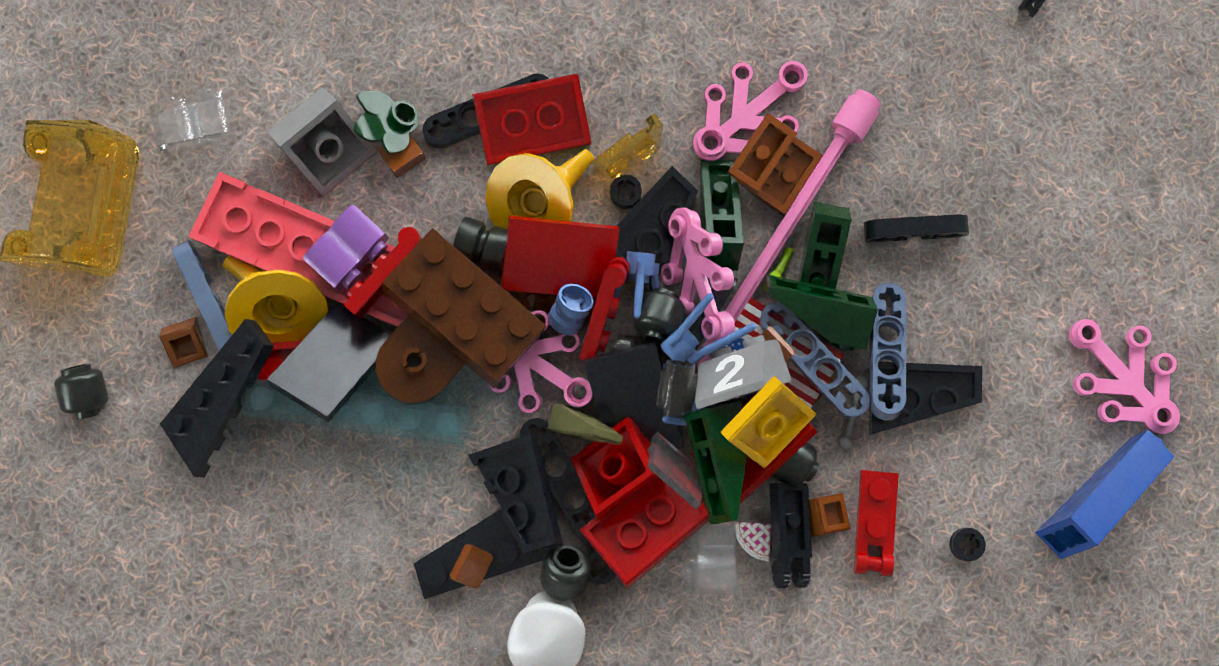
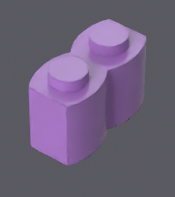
[302,204,389,291]

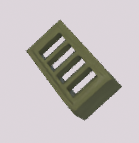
[547,403,623,445]

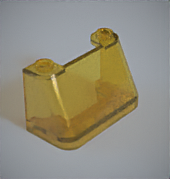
[0,120,139,277]

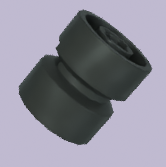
[453,216,507,276]

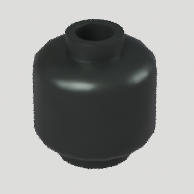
[633,288,685,345]
[54,363,109,420]
[771,442,819,486]
[540,545,591,601]

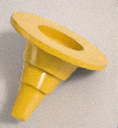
[485,149,594,229]
[222,256,329,343]

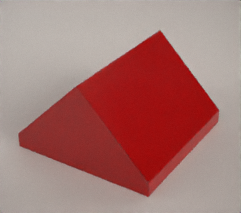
[571,417,663,517]

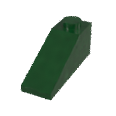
[700,160,744,271]
[796,202,852,317]
[765,274,878,351]
[684,401,747,525]

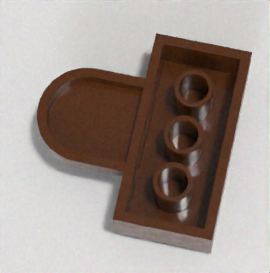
[376,228,546,405]

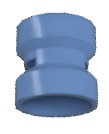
[548,284,594,335]

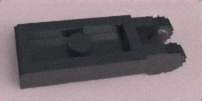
[769,483,812,589]

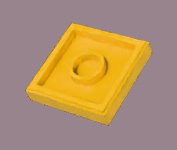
[720,376,816,468]

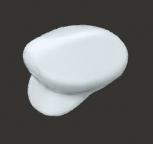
[507,591,585,666]

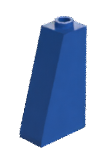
[1035,430,1175,559]

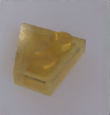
[593,113,663,180]

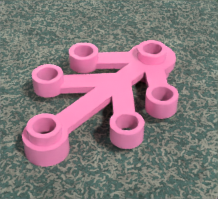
[693,61,808,161]
[661,208,735,342]
[489,310,594,413]
[1069,319,1180,434]

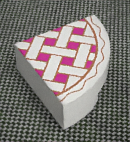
[733,522,771,561]

